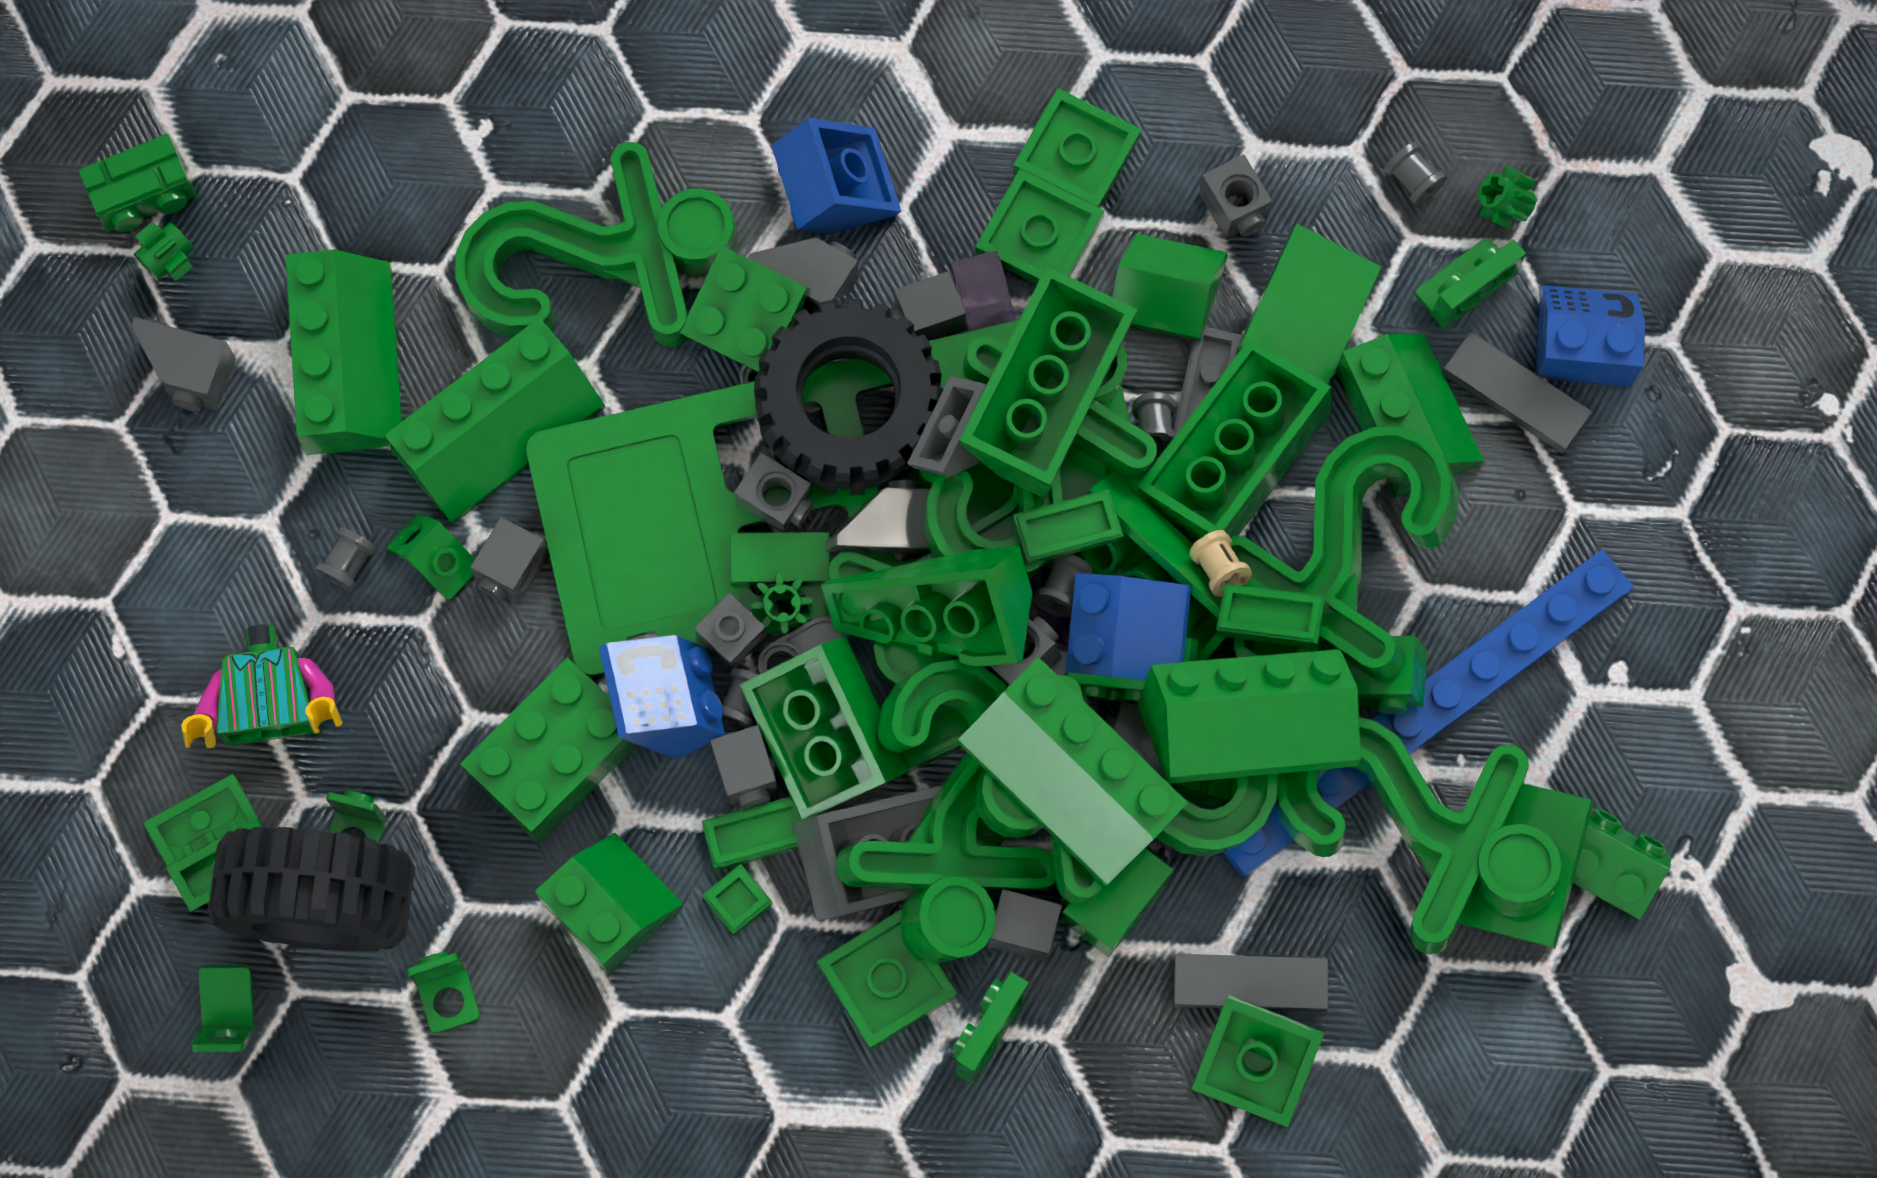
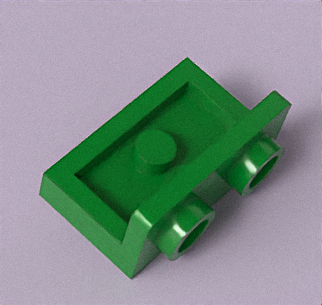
[1573,809,1672,920]

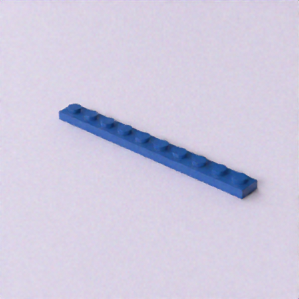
[1223,549,1634,879]

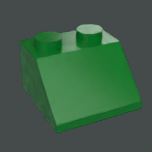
[535,833,684,975]

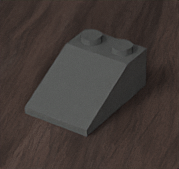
[793,785,943,921]

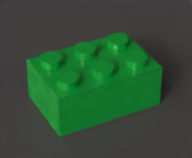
[460,657,637,844]

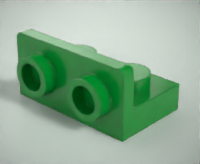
[1415,238,1526,330]

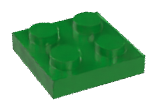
[1013,88,1142,208]
[975,169,1104,285]
[680,246,811,372]
[817,908,957,1051]
[953,972,1029,1085]

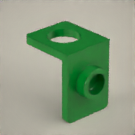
[387,513,475,600]
[326,791,387,843]
[407,952,480,1034]
[192,965,255,1052]

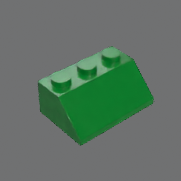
[1336,334,1484,499]
[740,636,909,820]

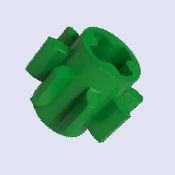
[1477,166,1538,229]
[133,222,195,281]
[751,572,813,634]

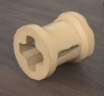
[1189,530,1252,597]

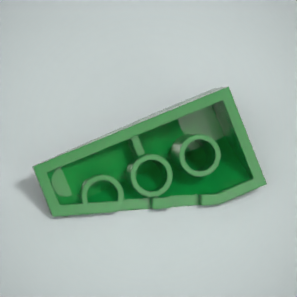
[821,545,1032,667]

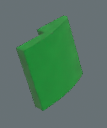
[143,773,263,912]

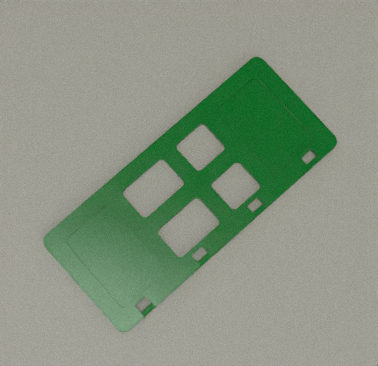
[526,320,1151,677]

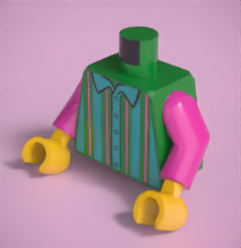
[182,624,343,749]

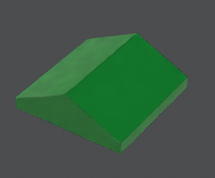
[1112,234,1228,342]
[1191,995,1324,1127]

